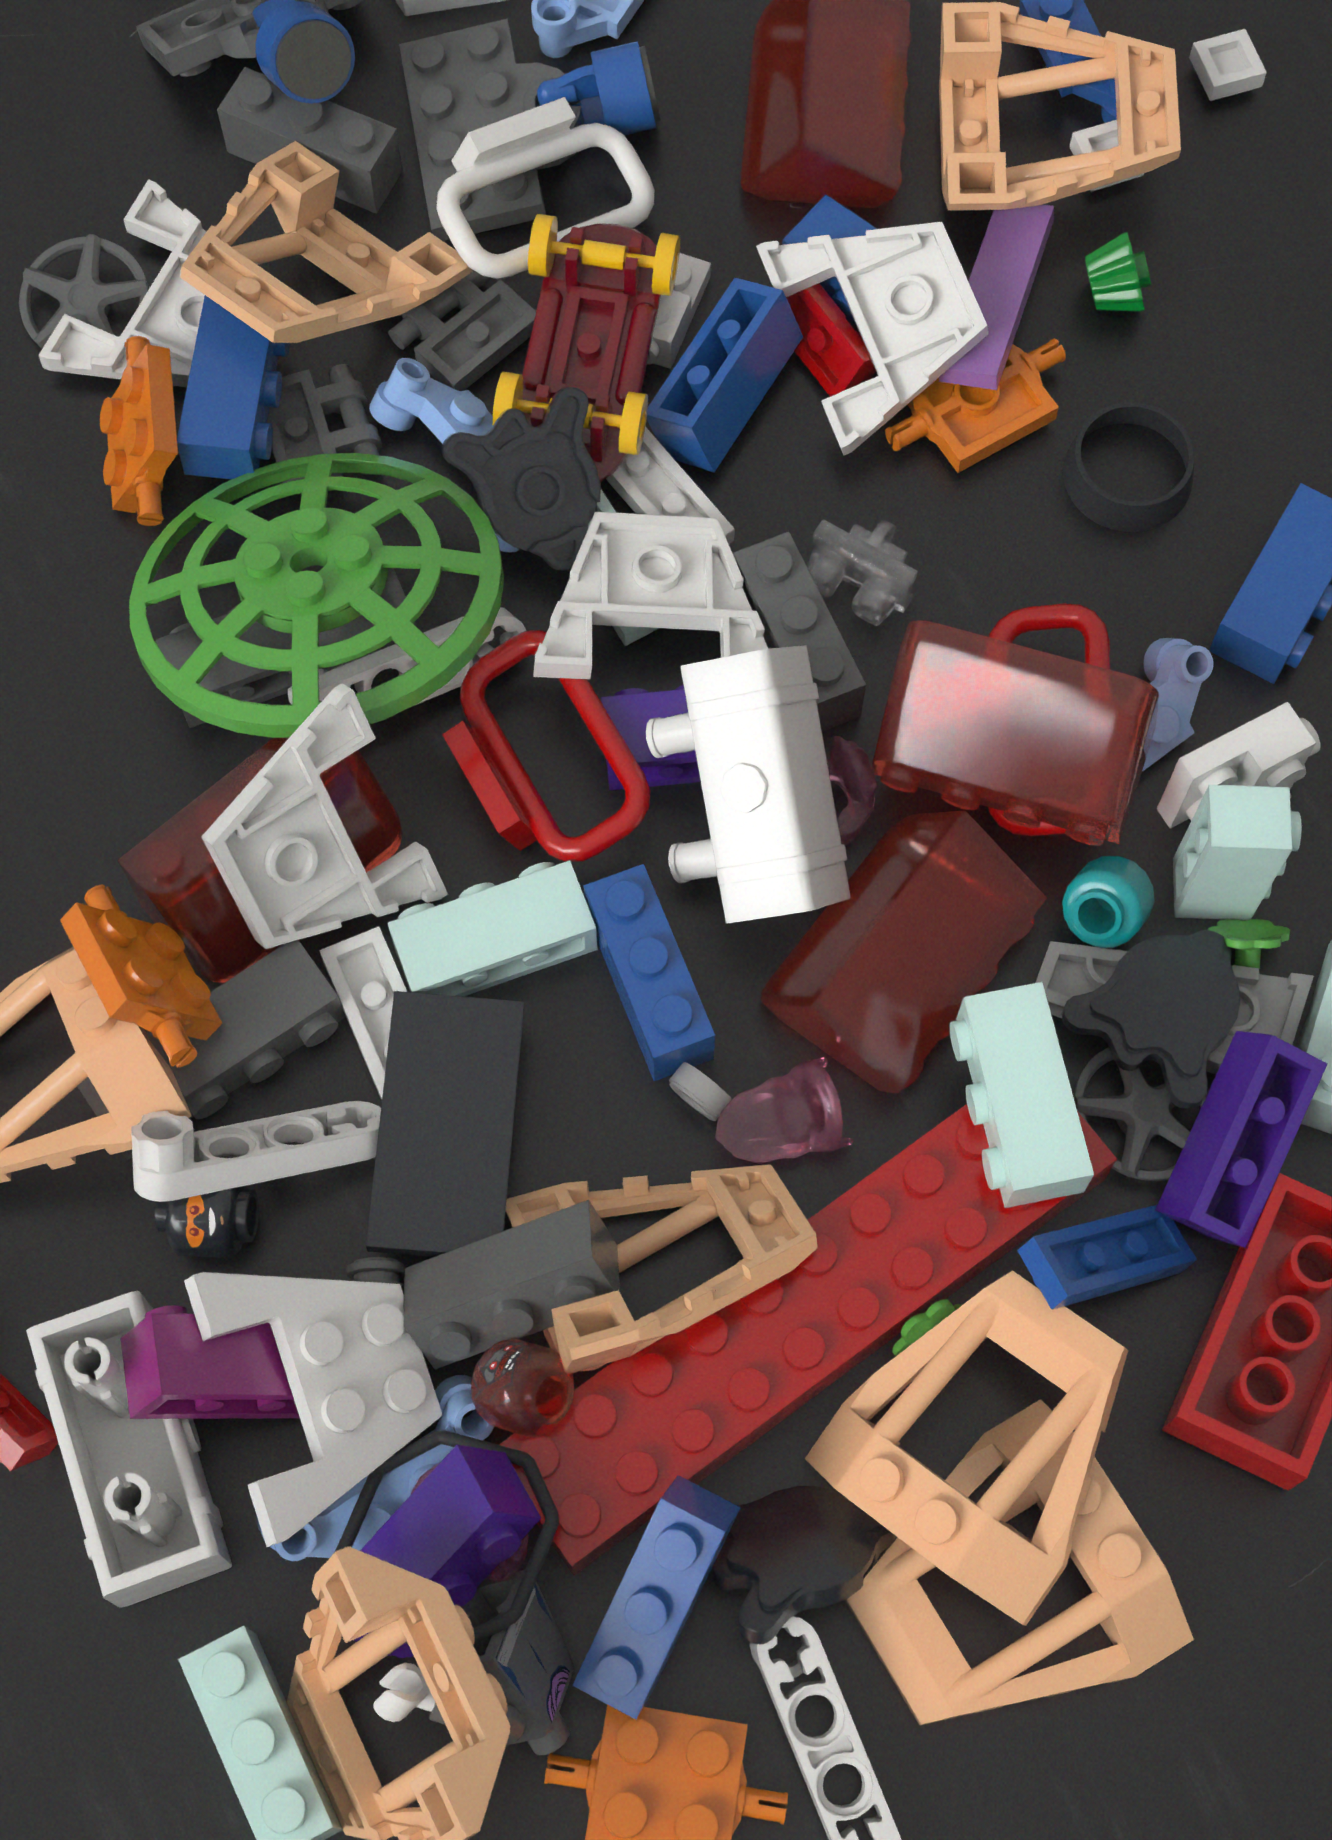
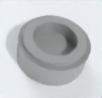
[669,1062,734,1121]

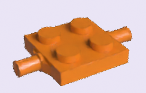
[100,336,178,526]
[885,338,1066,473]
[60,885,222,1068]
[544,1704,788,1840]

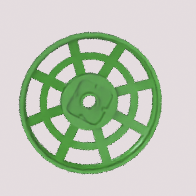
[129,453,504,738]

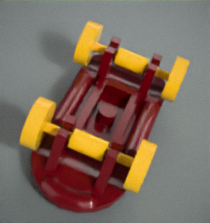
[493,214,680,483]

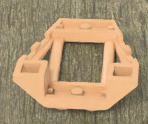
[939,2,1181,210]
[180,141,473,343]
[0,947,192,1183]
[505,1164,818,1376]
[805,1271,1128,1626]
[846,1399,1194,1725]
[287,1546,510,1840]

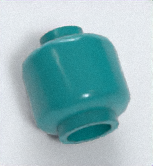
[1062,856,1155,948]

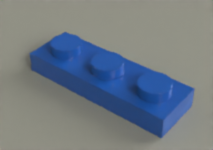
[1017,1205,1197,1310]

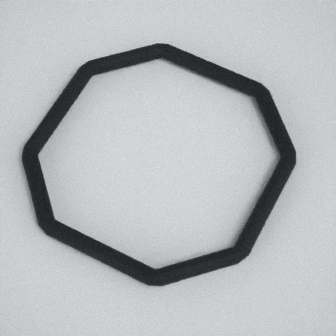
[334,1430,559,1645]

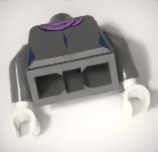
[374,1570,573,1755]

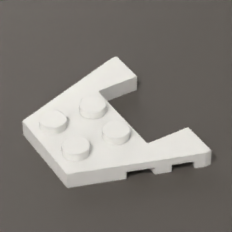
[39,179,206,387]
[756,222,989,456]
[534,512,768,679]
[201,683,448,949]
[184,1272,442,1547]

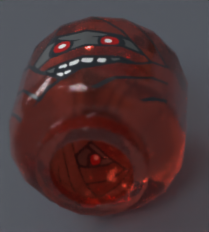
[471,1338,574,1437]

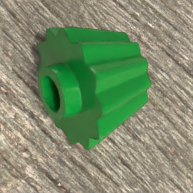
[1085,232,1151,312]

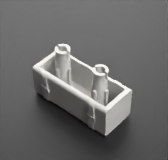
[646,645,851,923]
[26,1291,232,1608]

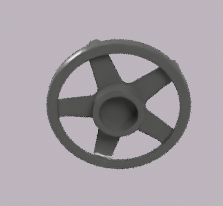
[19,234,149,349]
[1074,1047,1209,1181]

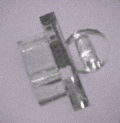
[807,519,918,626]

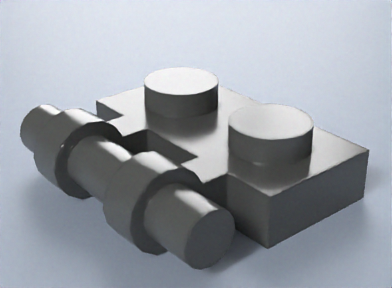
[389,270,536,391]
[267,364,382,484]

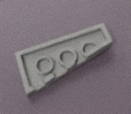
[1035,941,1314,1075]

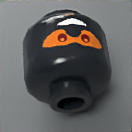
[155,1186,259,1258]

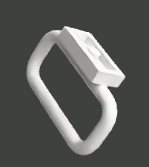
[436,97,655,279]

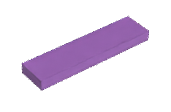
[939,204,1054,390]

